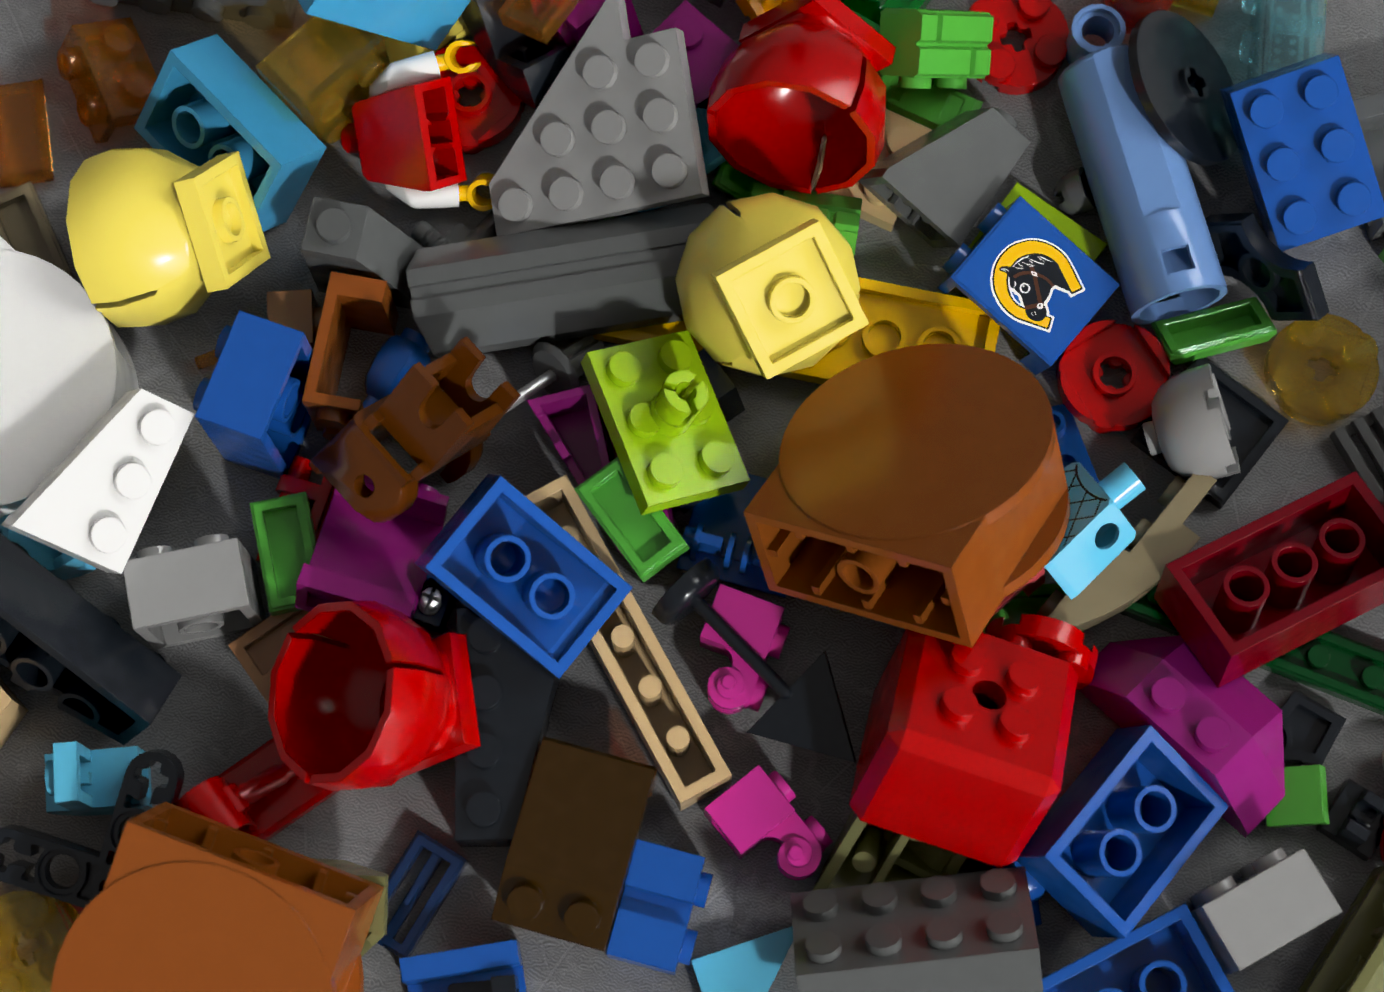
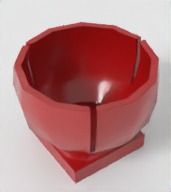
[707,0,896,194]
[268,601,481,791]

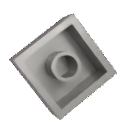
[123,534,266,650]
[1189,846,1342,975]

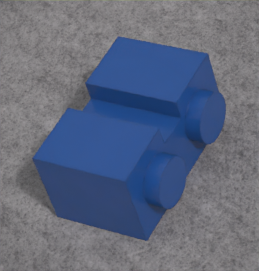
[606,839,713,976]

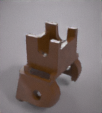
[309,336,521,522]

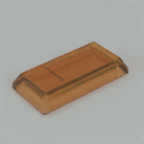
[0,79,54,189]

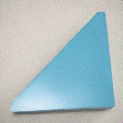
[691,926,793,992]

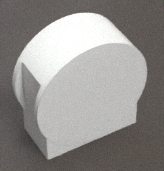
[0,236,139,518]

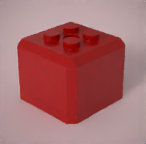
[849,629,1078,868]

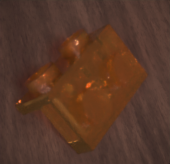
[57,17,157,144]

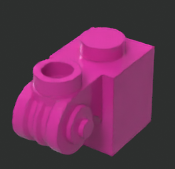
[700,584,791,715]
[704,765,833,881]

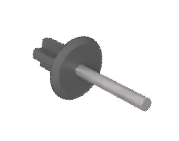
[505,335,605,414]

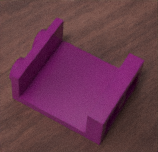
[295,475,449,620]

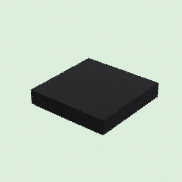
[1131,358,1289,509]

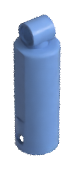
[1058,4,1228,324]

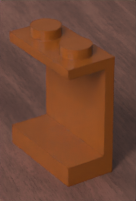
[302,271,399,440]

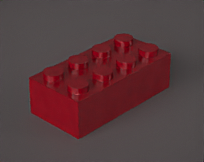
[1154,471,1384,688]

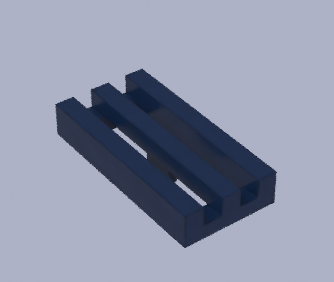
[377,830,469,958]

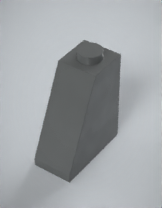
[859,107,1030,248]
[300,196,423,309]

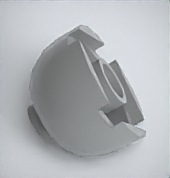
[1142,363,1240,479]

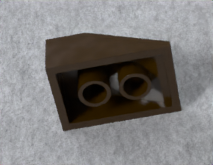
[491,736,657,952]

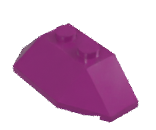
[1079,635,1285,838]

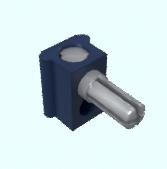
[413,575,456,633]

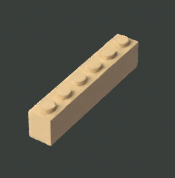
[525,474,732,811]

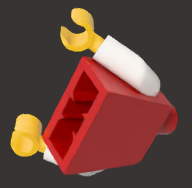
[341,40,494,212]

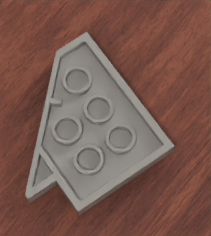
[489,0,709,236]

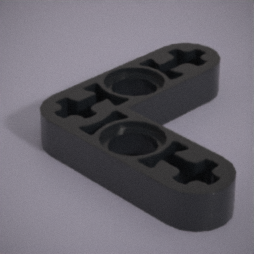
[0,749,184,908]

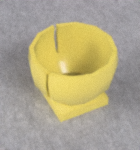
[66,148,271,328]
[675,192,869,380]

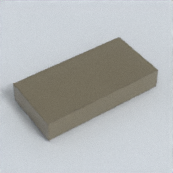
[0,181,75,279]

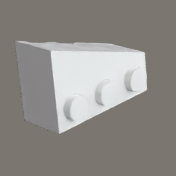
[1,389,194,574]

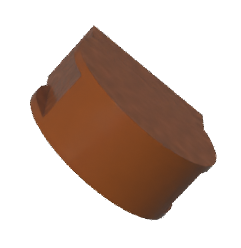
[744,344,1070,648]
[51,801,384,992]

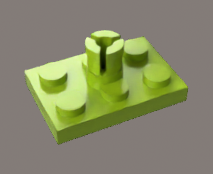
[581,330,750,515]

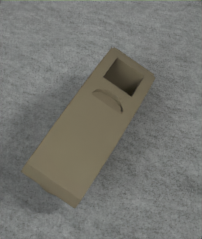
[1036,474,1217,631]

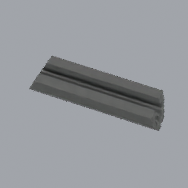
[406,203,715,357]

